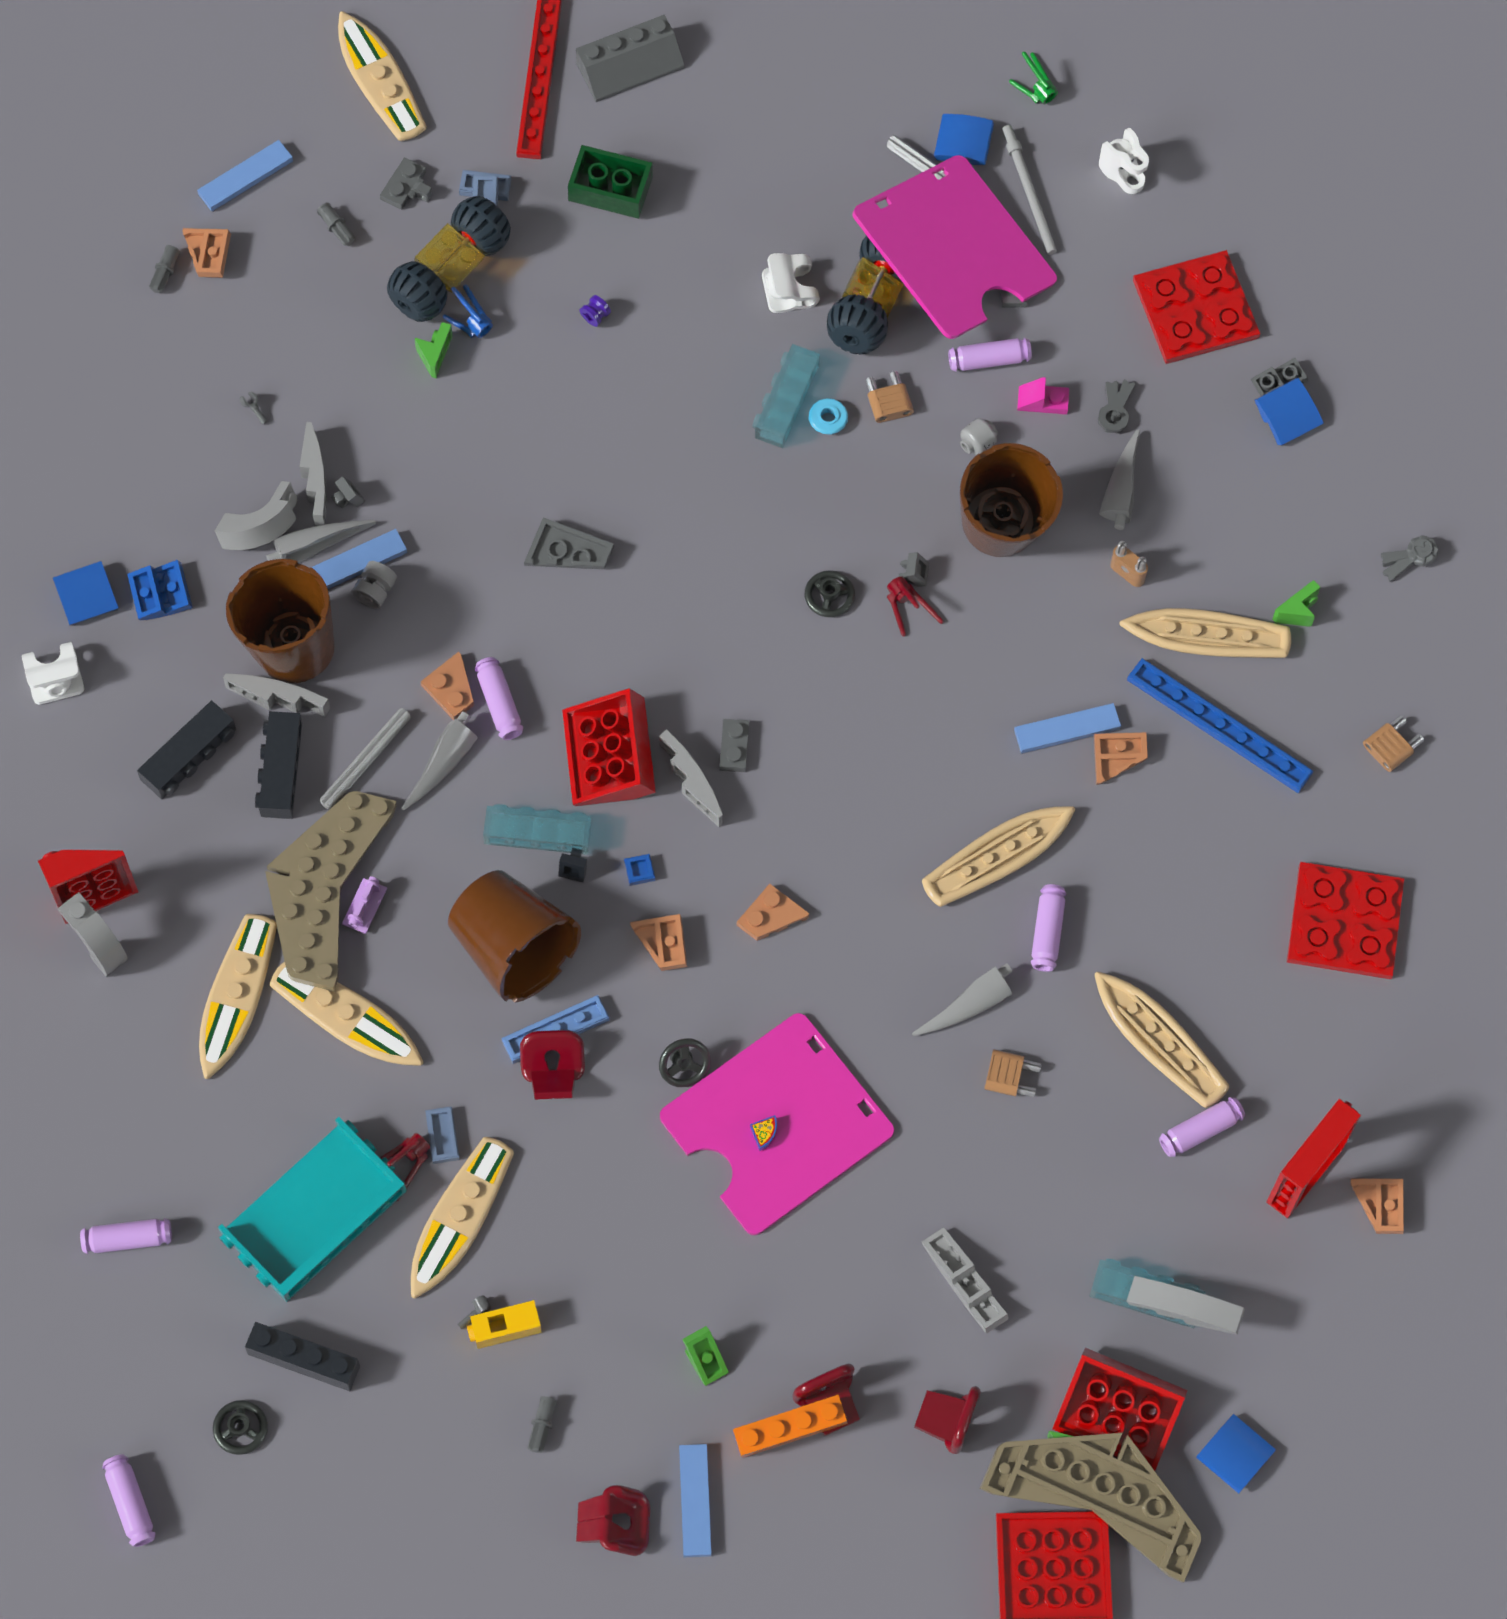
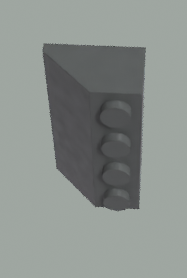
[576,14,684,102]

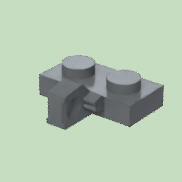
[380,157,432,210]

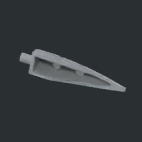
[1099,429,1140,530]
[266,520,376,563]
[401,711,478,810]
[912,963,1012,1036]

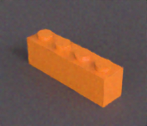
[733,1395,848,1458]

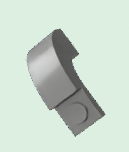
[215,481,298,550]
[57,892,128,977]

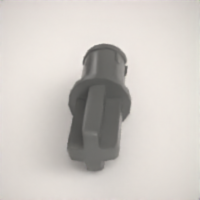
[317,202,356,246]
[149,245,180,293]
[528,1396,558,1453]

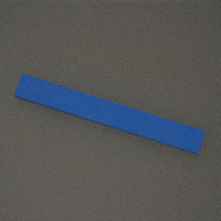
[1127,658,1313,793]

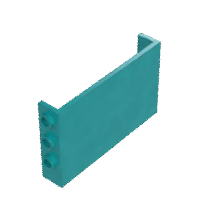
[218,1117,407,1302]

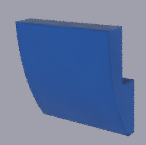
[934,114,994,165]
[1255,378,1324,445]
[127,560,193,621]
[53,561,119,625]
[1196,1414,1276,1494]

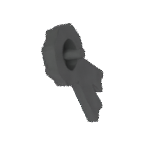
[1098,379,1135,433]
[1381,535,1439,582]

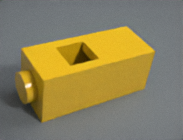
[467,1300,542,1349]

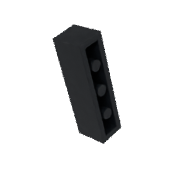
[137,700,236,799]
[255,711,303,819]
[245,1322,360,1392]

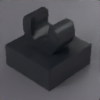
[558,848,587,882]

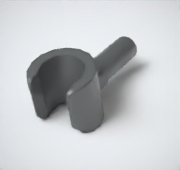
[240,392,267,425]
[458,1295,491,1329]

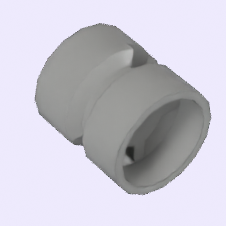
[351,561,397,609]

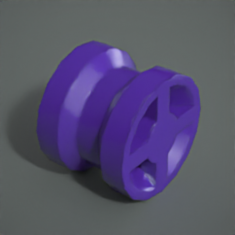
[579,295,611,327]

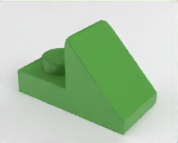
[415,322,453,378]
[1272,580,1320,627]
[682,1326,729,1386]

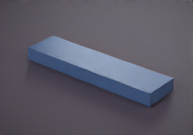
[197,140,293,211]
[312,529,407,589]
[1014,703,1121,754]
[501,995,610,1064]
[679,1444,711,1558]

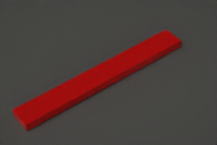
[516,0,562,160]

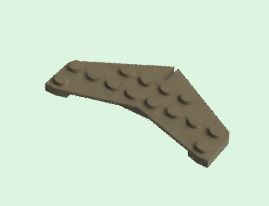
[265,791,397,992]
[979,1433,1201,1583]

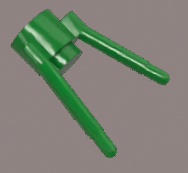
[1009,52,1058,104]

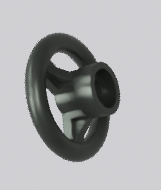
[804,570,855,618]
[659,1038,711,1087]
[213,1400,268,1455]

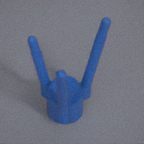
[443,284,493,338]

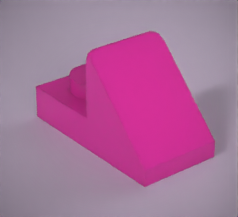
[1017,377,1069,415]

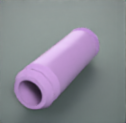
[948,338,1032,372]
[475,657,523,740]
[1031,884,1066,972]
[1159,1097,1245,1157]
[80,1218,172,1254]
[102,1454,156,1547]

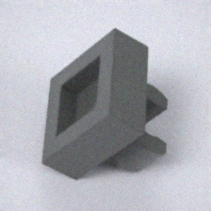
[331,476,365,509]
[899,552,929,587]

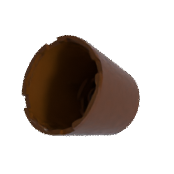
[960,443,1063,557]
[226,559,335,683]
[448,870,581,1003]

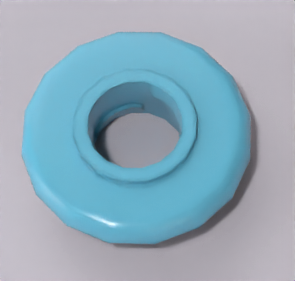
[809,398,848,435]

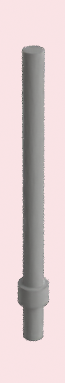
[1002,125,1057,255]

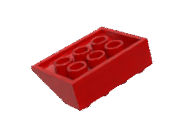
[562,688,656,806]
[38,850,138,924]
[1052,1347,1188,1471]

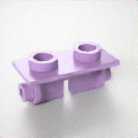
[342,876,387,934]

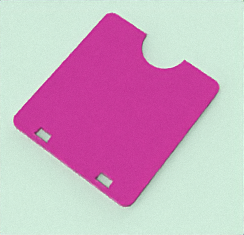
[852,155,1057,339]
[660,1013,894,1235]

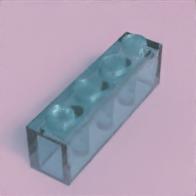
[752,344,820,448]
[483,804,592,855]
[1089,1259,1206,1329]

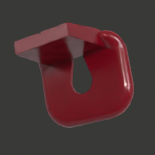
[520,1030,585,1100]
[792,1364,860,1436]
[914,1386,981,1454]
[576,1485,650,1556]

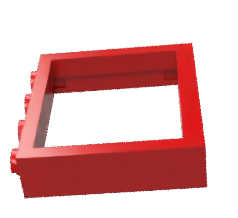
[1266,1099,1361,1219]

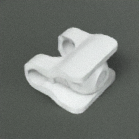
[1099,128,1149,194]
[762,253,820,313]
[22,642,84,705]

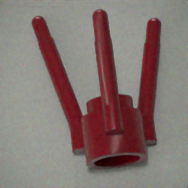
[887,576,944,637]
[380,1133,430,1201]

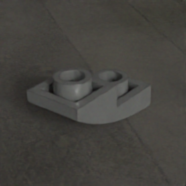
[1251,358,1308,396]

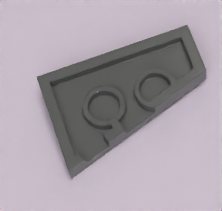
[524,517,614,569]

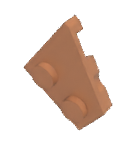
[182,228,231,278]
[420,651,474,720]
[1094,732,1148,785]
[737,884,809,941]
[630,914,687,971]
[1351,1179,1404,1234]

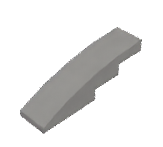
[300,422,327,526]
[223,673,330,717]
[659,729,723,827]
[922,1228,1008,1334]
[1127,1276,1245,1335]

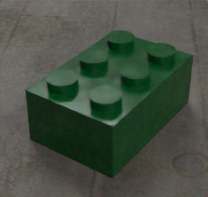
[567,145,653,219]

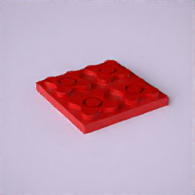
[1133,250,1260,364]
[1287,862,1404,979]
[995,1512,1113,1619]

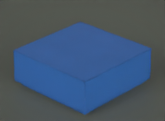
[624,854,655,886]

